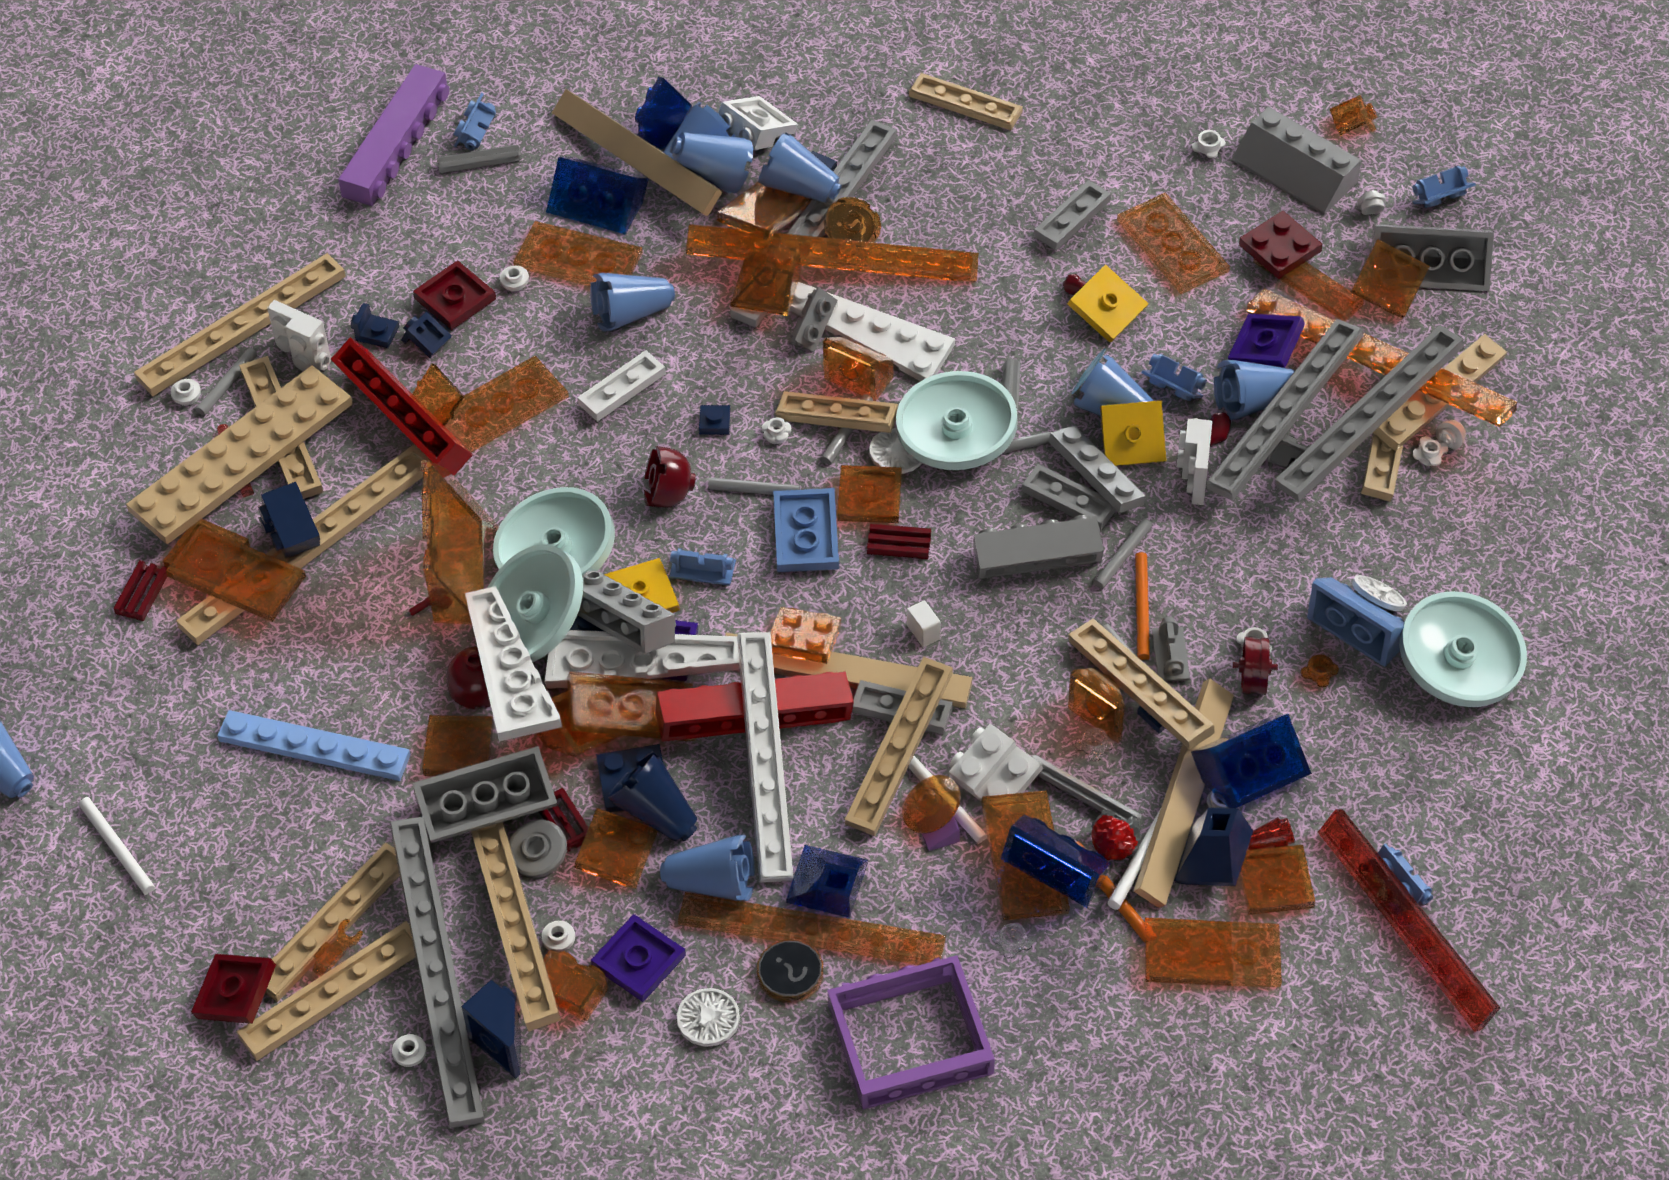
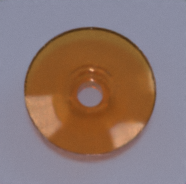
[902,775,961,834]

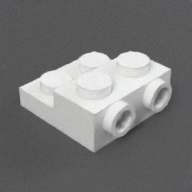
[718,96,798,151]
[267,300,331,371]
[1177,418,1212,505]
[949,724,1043,816]

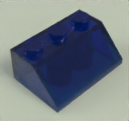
[546,156,649,234]
[1191,713,1312,808]
[1000,814,1111,908]

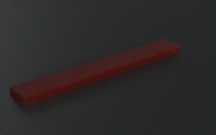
[1318,809,1501,1032]

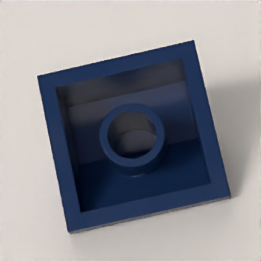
[461,980,521,1079]

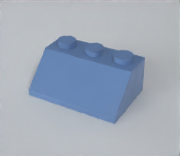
[1307,577,1404,667]

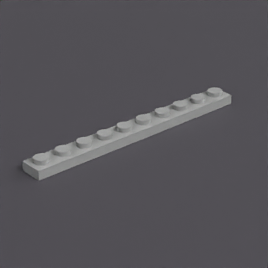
[730,120,896,328]
[390,817,484,1128]

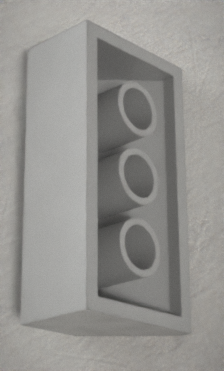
[1232,106,1361,215]
[1371,224,1494,291]
[413,746,557,843]

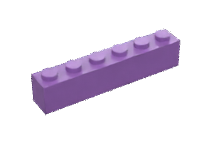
[338,64,449,206]

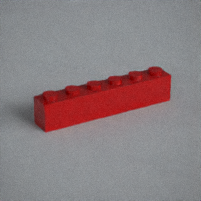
[331,337,473,477]
[655,671,854,742]

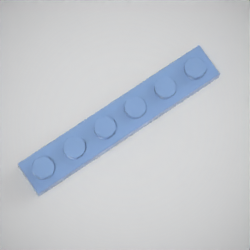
[217,710,411,781]

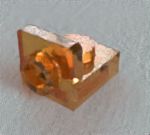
[1330,94,1378,136]

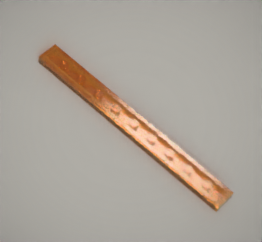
[686,224,979,282]
[1247,288,1517,427]

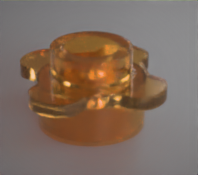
[1301,654,1339,688]

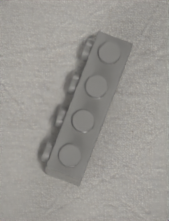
[973,515,1103,579]
[577,571,676,654]

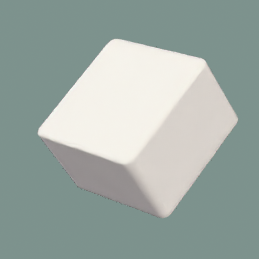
[907,600,941,648]

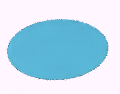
[1071,348,1106,394]

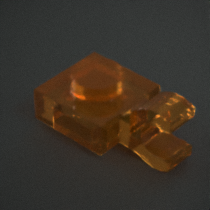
[312,919,363,976]

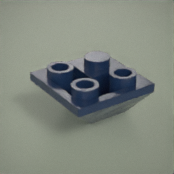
[1174,808,1253,887]

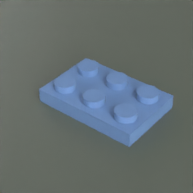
[773,488,839,572]

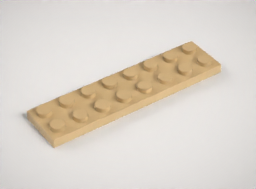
[126,365,353,545]

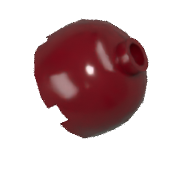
[644,446,696,508]
[446,646,491,709]

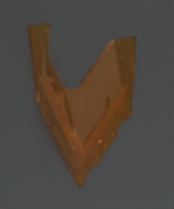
[421,460,499,625]

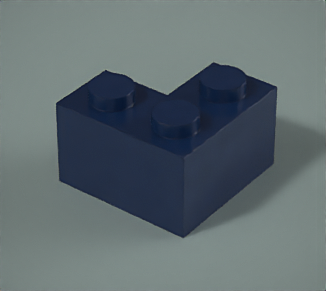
[258,481,320,559]

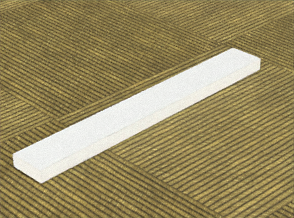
[737,632,794,883]

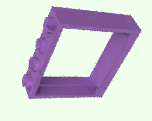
[827,955,995,1110]

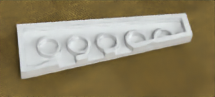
[783,281,955,381]
[465,586,562,742]
[545,630,740,689]

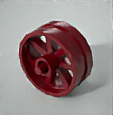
[1233,637,1278,695]

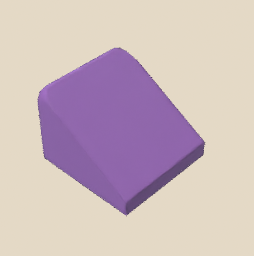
[918,805,960,851]

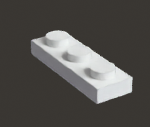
[577,350,666,422]

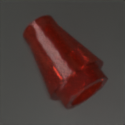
[1248,817,1295,853]

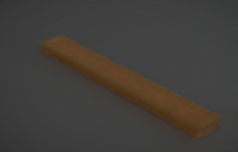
[678,892,946,965]

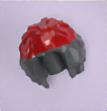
[1091,810,1142,861]

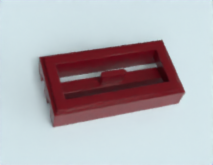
[867,524,931,559]
[114,560,169,621]
[538,788,594,852]

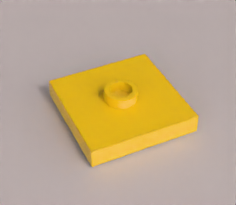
[1067,264,1149,343]
[1100,400,1167,466]
[604,558,680,613]

